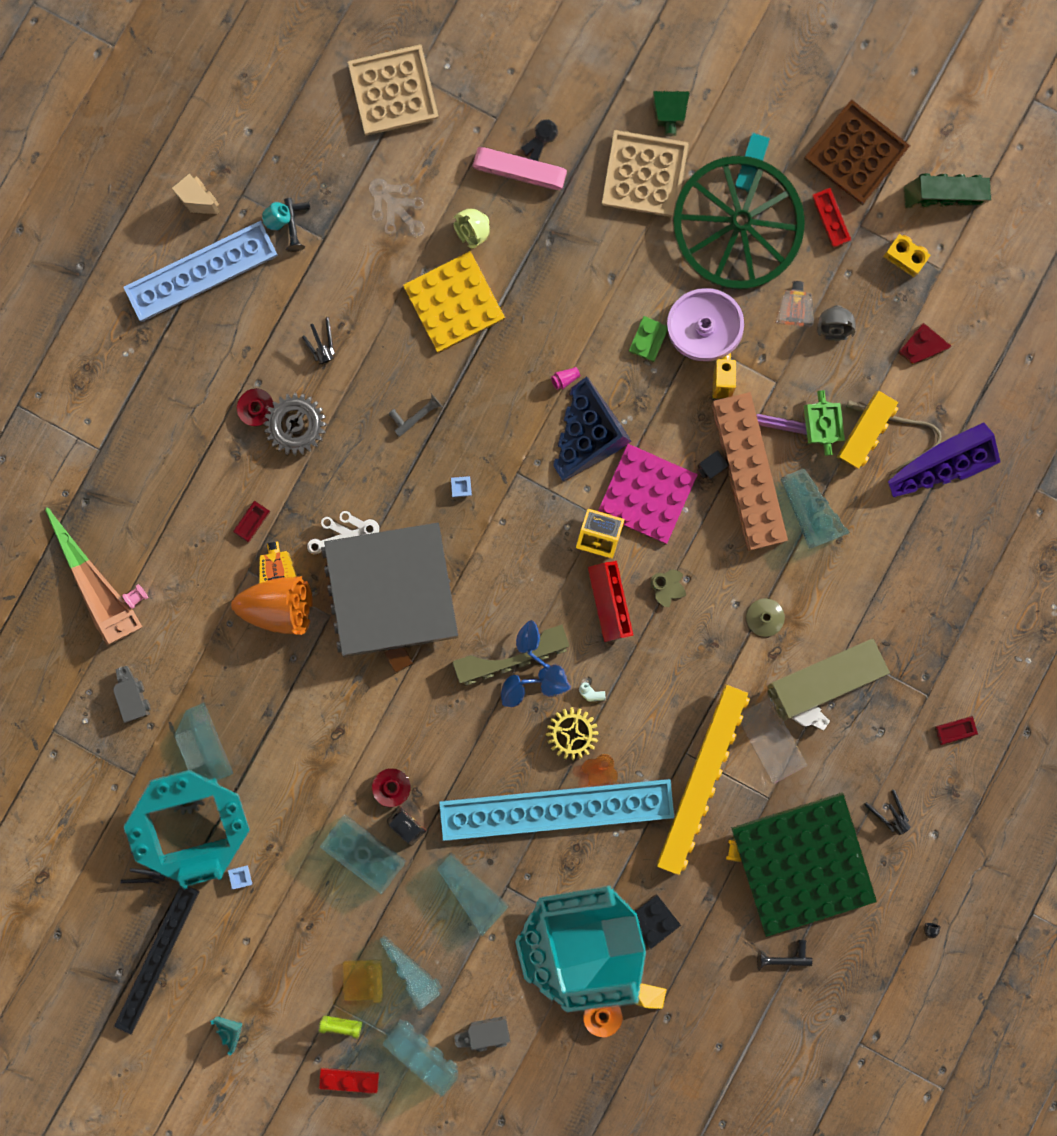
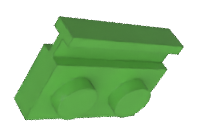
[629,316,668,362]

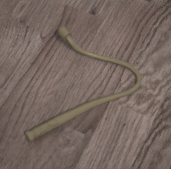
[846,400,941,479]

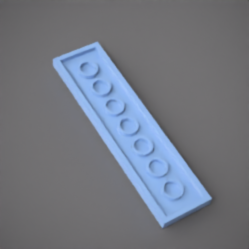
[124,221,278,322]

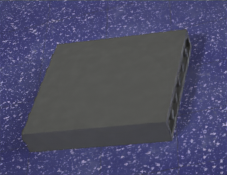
[321,523,458,658]

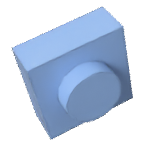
[451,476,472,497]
[228,865,252,889]

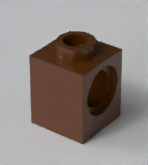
[385,647,413,673]

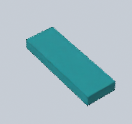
[735,132,770,192]

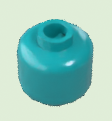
[262,202,291,231]

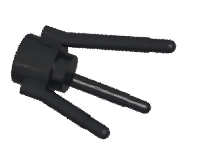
[302,317,335,364]
[865,789,911,835]
[120,851,166,884]

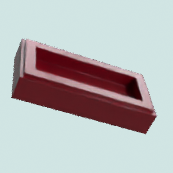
[233,500,271,543]
[935,716,978,745]

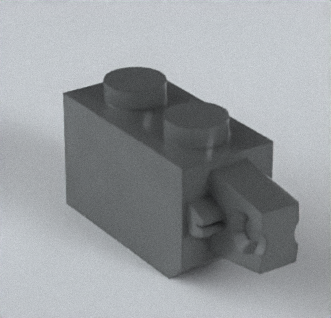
[113,666,151,723]
[455,1016,510,1052]

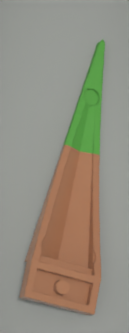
[45,507,142,646]

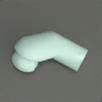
[579,682,606,702]

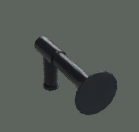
[284,198,311,252]
[757,940,813,971]

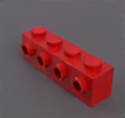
[588,561,634,642]

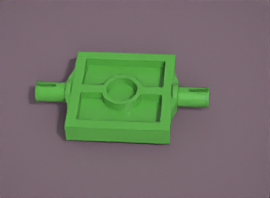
[804,390,845,456]

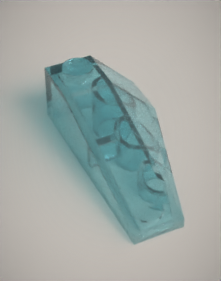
[380,935,442,1010]

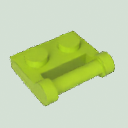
[319,1015,362,1039]

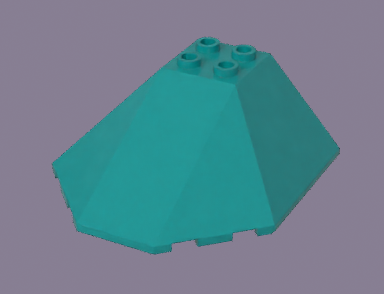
[515,886,646,1012]

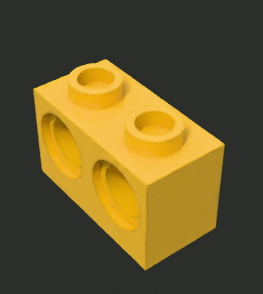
[883,234,931,277]

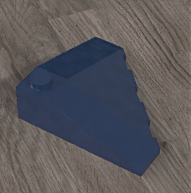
[553,376,631,481]

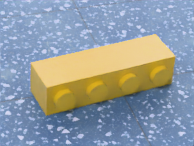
[837,391,898,469]

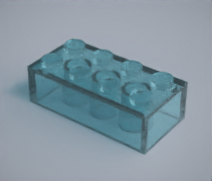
[320,814,406,894]
[383,1019,459,1097]

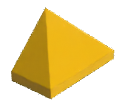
[634,983,667,1009]

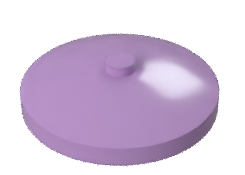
[667,288,744,361]

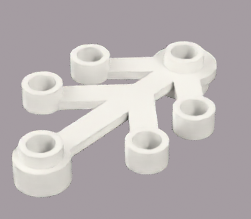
[307,511,379,554]

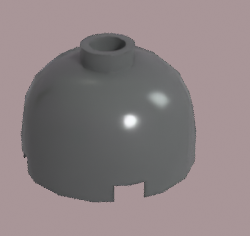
[817,305,856,341]

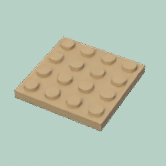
[348,45,439,136]
[602,130,689,217]

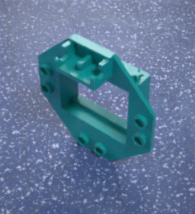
[124,770,250,889]

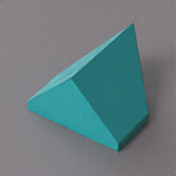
[210,1016,243,1056]

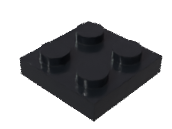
[635,894,681,949]

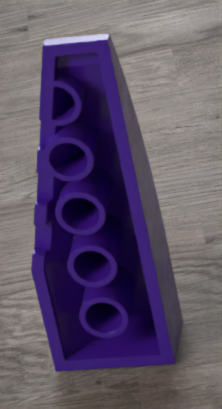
[888,422,1001,497]

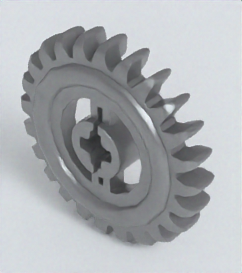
[263,393,327,456]

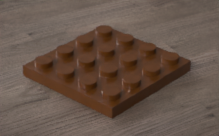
[804,99,911,205]

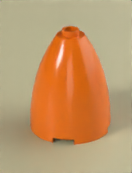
[231,576,313,635]

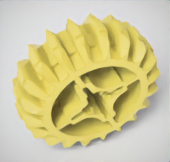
[546,708,599,760]

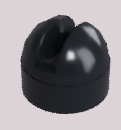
[924,923,941,939]

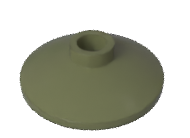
[746,599,785,637]

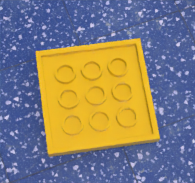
[403,251,505,353]

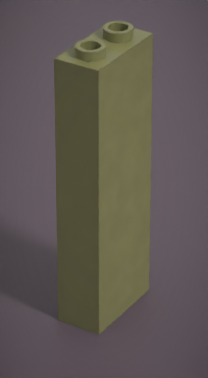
[767,638,890,721]

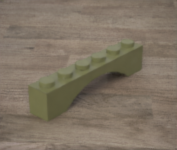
[452,625,570,686]

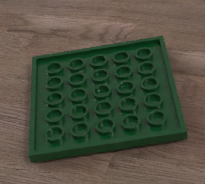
[731,792,877,937]

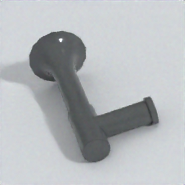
[388,393,443,437]

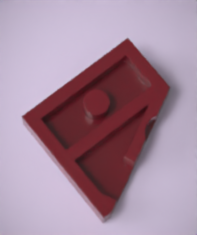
[898,323,951,365]

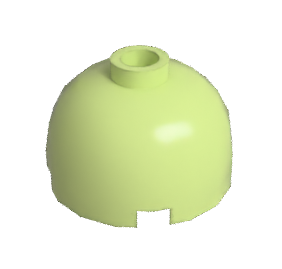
[454,209,490,248]

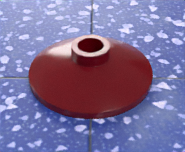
[237,388,274,426]
[372,768,411,807]

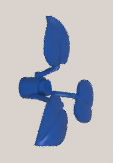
[501,620,571,707]

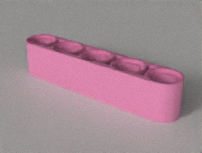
[473,147,567,190]

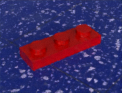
[812,188,852,248]
[319,1068,379,1093]

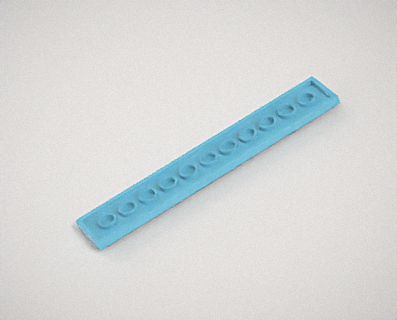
[440,779,674,841]

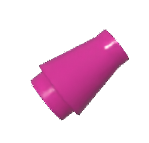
[551,367,580,390]

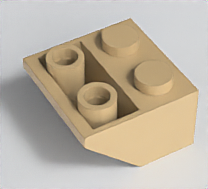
[172,173,220,214]

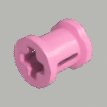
[122,584,148,609]

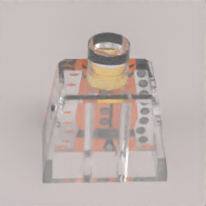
[775,281,814,327]

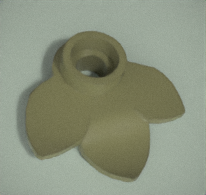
[650,570,686,608]

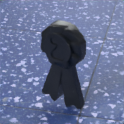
[521,119,558,161]

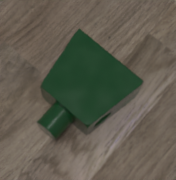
[652,91,689,137]

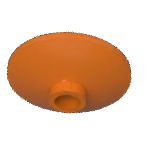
[584,1006,622,1037]

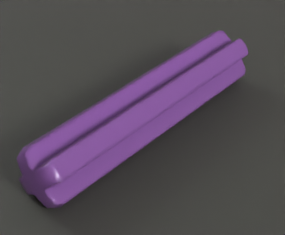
[757,414,807,435]

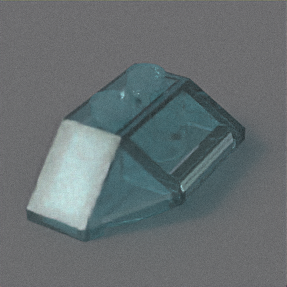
[174,703,234,781]

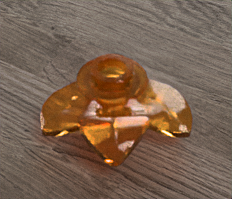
[581,754,618,787]

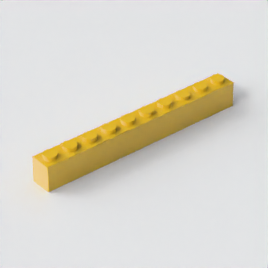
[657,684,750,875]

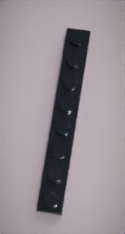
[114,886,200,1035]

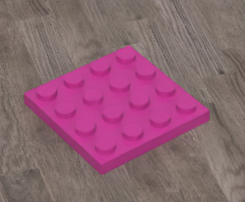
[598,444,698,544]

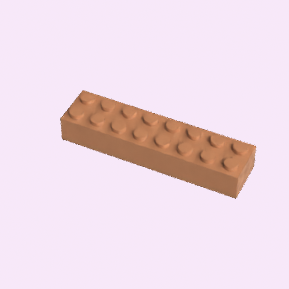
[711,392,788,551]

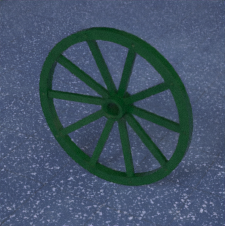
[673,156,805,289]

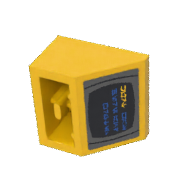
[576,509,625,559]

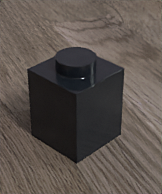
[697,450,729,481]

